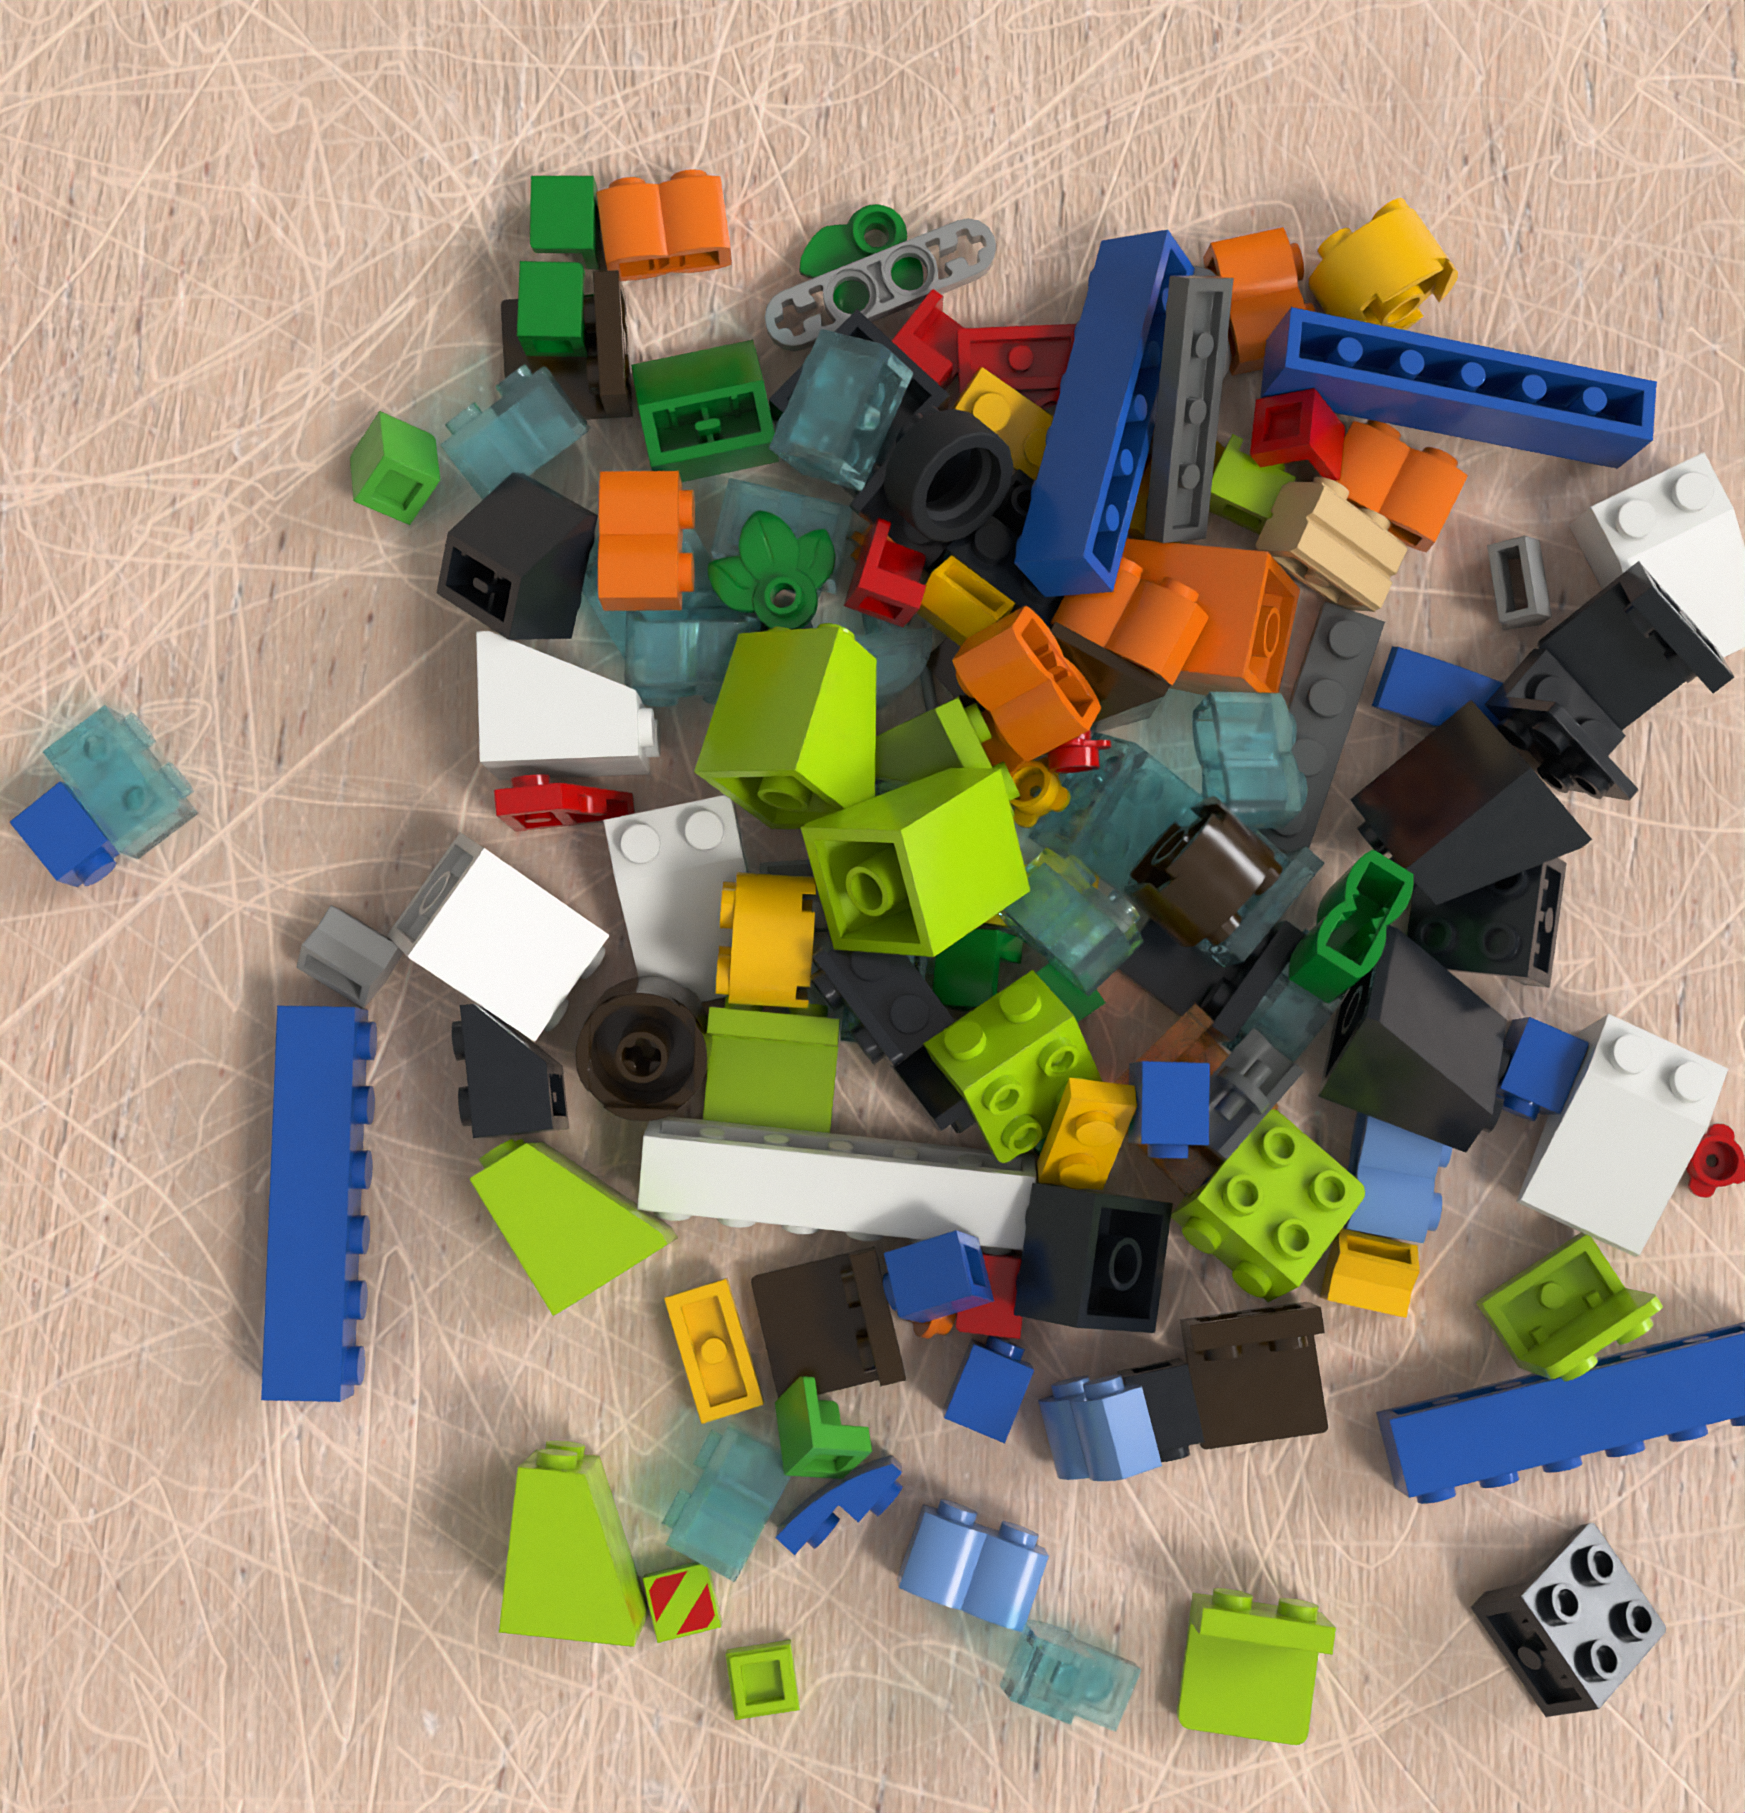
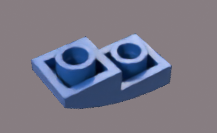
[1372,646,1503,728]
[775,1455,903,1555]

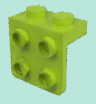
[875,696,1021,816]
[924,970,1103,1163]
[703,996,841,1133]
[1171,1109,1365,1302]
[1476,1232,1663,1382]
[1177,1588,1336,1745]

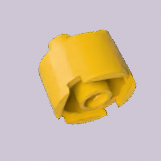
[1308,198,1458,330]
[715,872,816,1008]

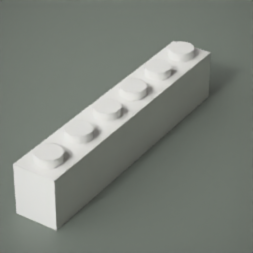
[637,1116,1036,1255]

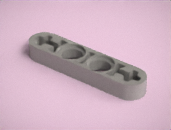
[765,218,996,352]

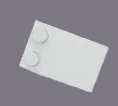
[1569,452,1745,658]
[603,795,749,1003]
[1516,1014,1728,1257]

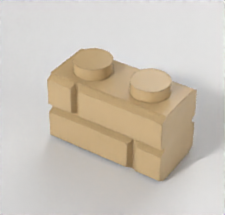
[1255,477,1408,612]

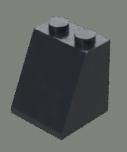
[1350,700,1592,905]
[1318,925,1511,1153]

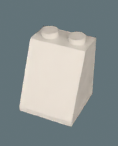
[476,631,661,780]
[387,832,609,1042]

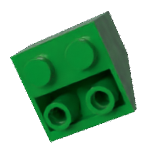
[631,339,779,482]

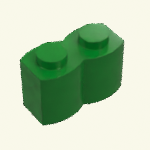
[1289,849,1414,1004]

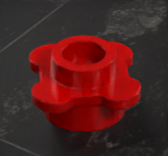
[1043,730,1111,774]
[1686,1124,1745,1198]

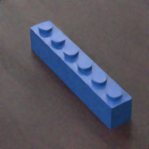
[1014,229,1195,597]
[1260,307,1657,469]
[261,1006,377,1402]
[1376,1322,1745,1504]

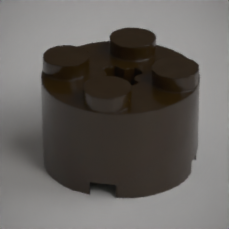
[1124,796,1283,947]
[575,976,713,1121]

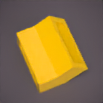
[916,555,1015,647]
[1320,1229,1420,1318]

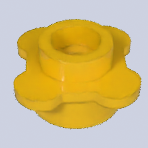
[1009,757,1071,828]

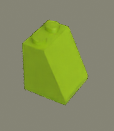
[694,623,877,829]
[800,768,1031,957]
[469,1138,678,1316]
[499,1441,648,1647]

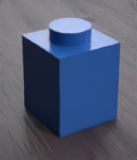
[10,781,127,888]
[1496,1017,1589,1121]
[1128,1061,1210,1158]
[883,1230,994,1323]
[942,1335,1035,1444]

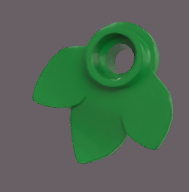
[799,204,924,314]
[707,510,836,630]

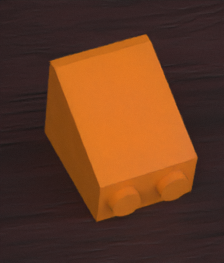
[1122,538,1300,710]

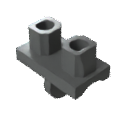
[1206,1028,1304,1162]

